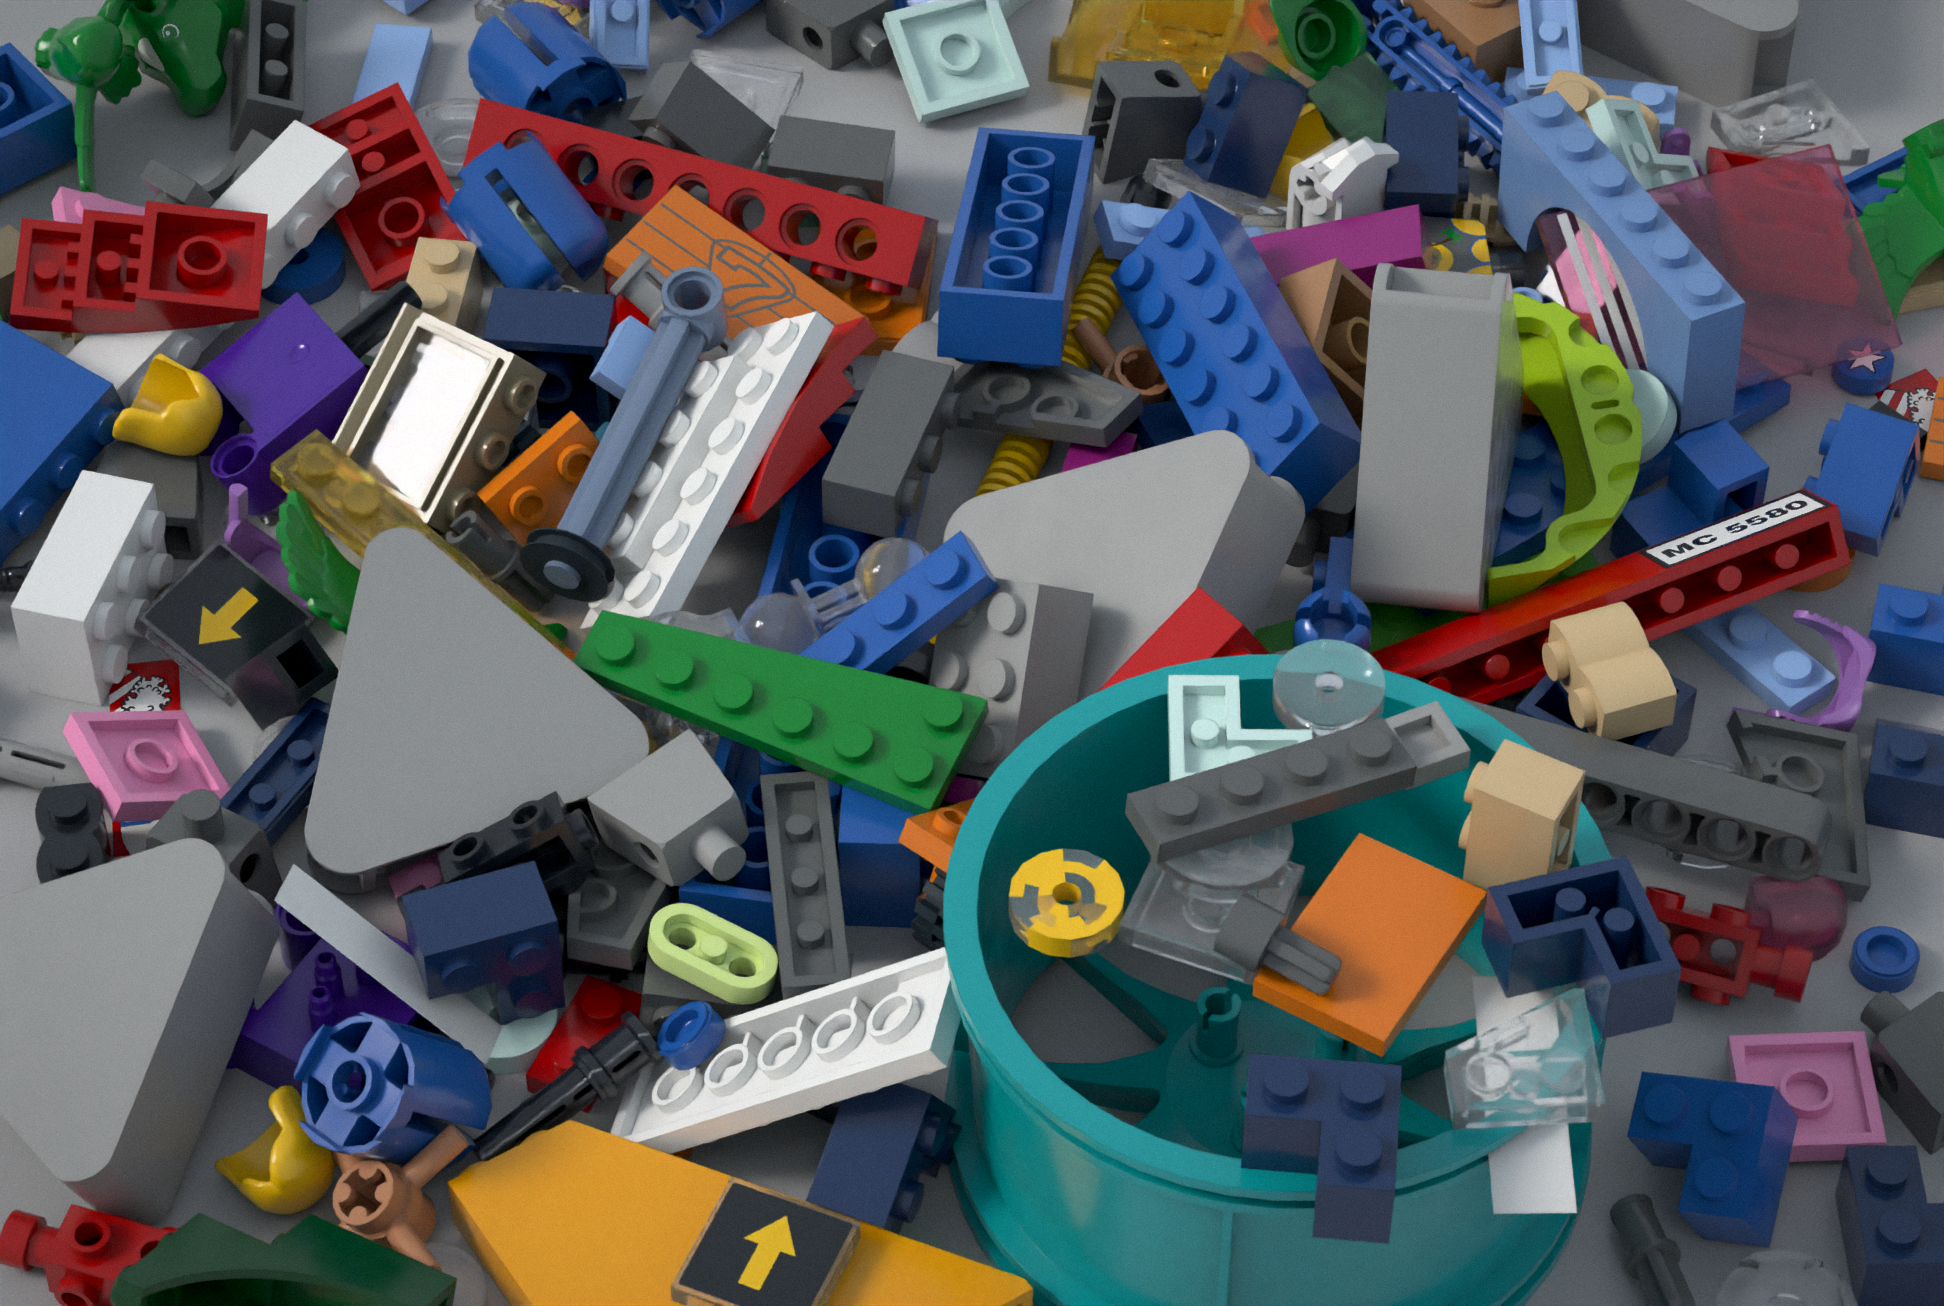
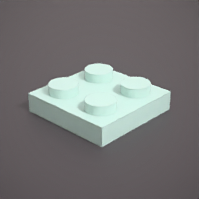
[882,0,1030,124]

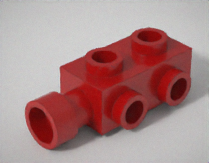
[1645,886,1814,1005]
[0,1204,179,1306]

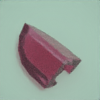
[1744,874,1848,962]

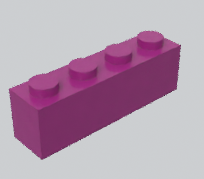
[1250,204,1434,289]

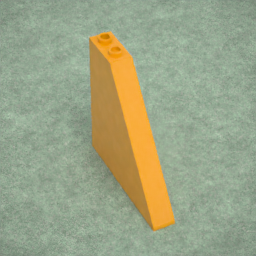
[447,1120,1033,1306]

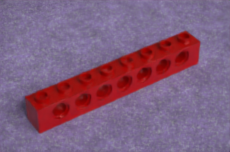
[463,98,939,297]

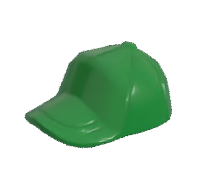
[1269,0,1367,83]

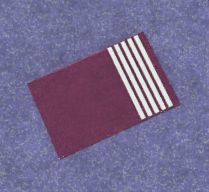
[1535,144,1903,391]

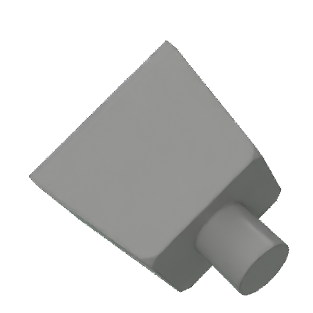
[587,729,749,887]

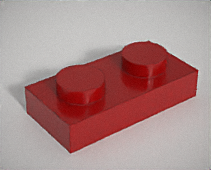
[526,975,642,1114]

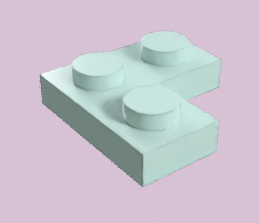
[1585,98,1706,218]
[1168,675,1312,781]

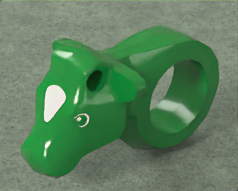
[118,0,308,117]

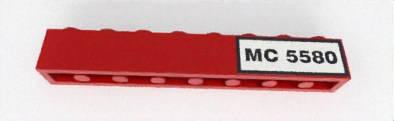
[1361,488,1851,704]

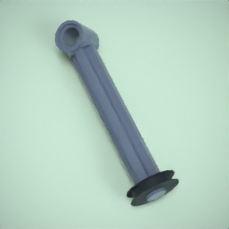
[519,266,728,602]

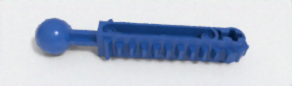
[1351,0,1519,181]

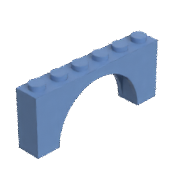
[1497,90,1746,433]

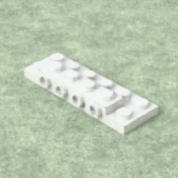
[579,311,834,635]
[610,947,961,1154]

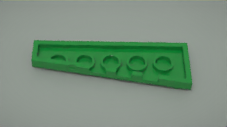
[573,610,989,815]

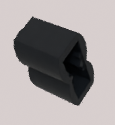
[35,782,112,884]

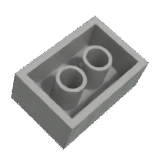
[929,578,1094,779]

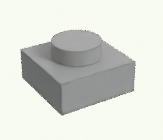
[1385,701,1471,791]

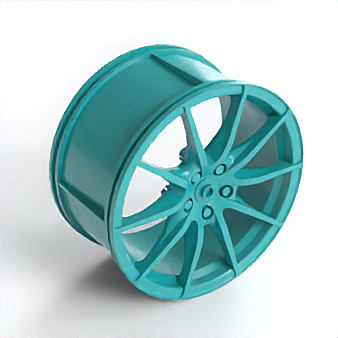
[943,654,1612,1306]

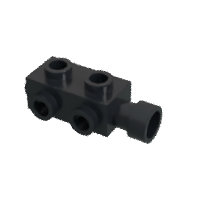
[397,791,599,920]

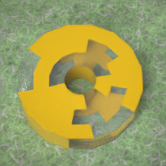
[1008,848,1125,958]

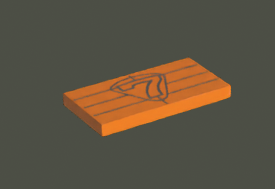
[603,185,869,339]

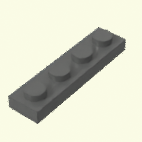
[1125,718,1417,864]
[760,771,851,1000]

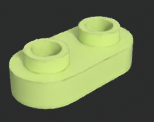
[647,903,778,1005]

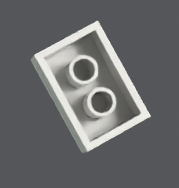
[11,470,174,707]

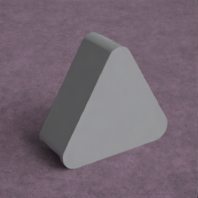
[1577,0,1799,118]
[1350,262,1524,614]
[944,430,1305,703]
[304,527,649,895]
[0,838,279,1226]

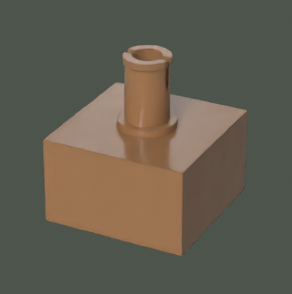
[1403,0,1524,84]
[1279,257,1372,432]

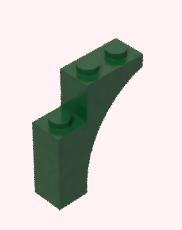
[110,1213,457,1306]

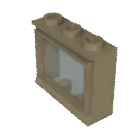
[318,302,547,536]

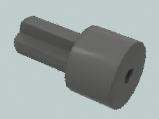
[1213,892,1342,996]

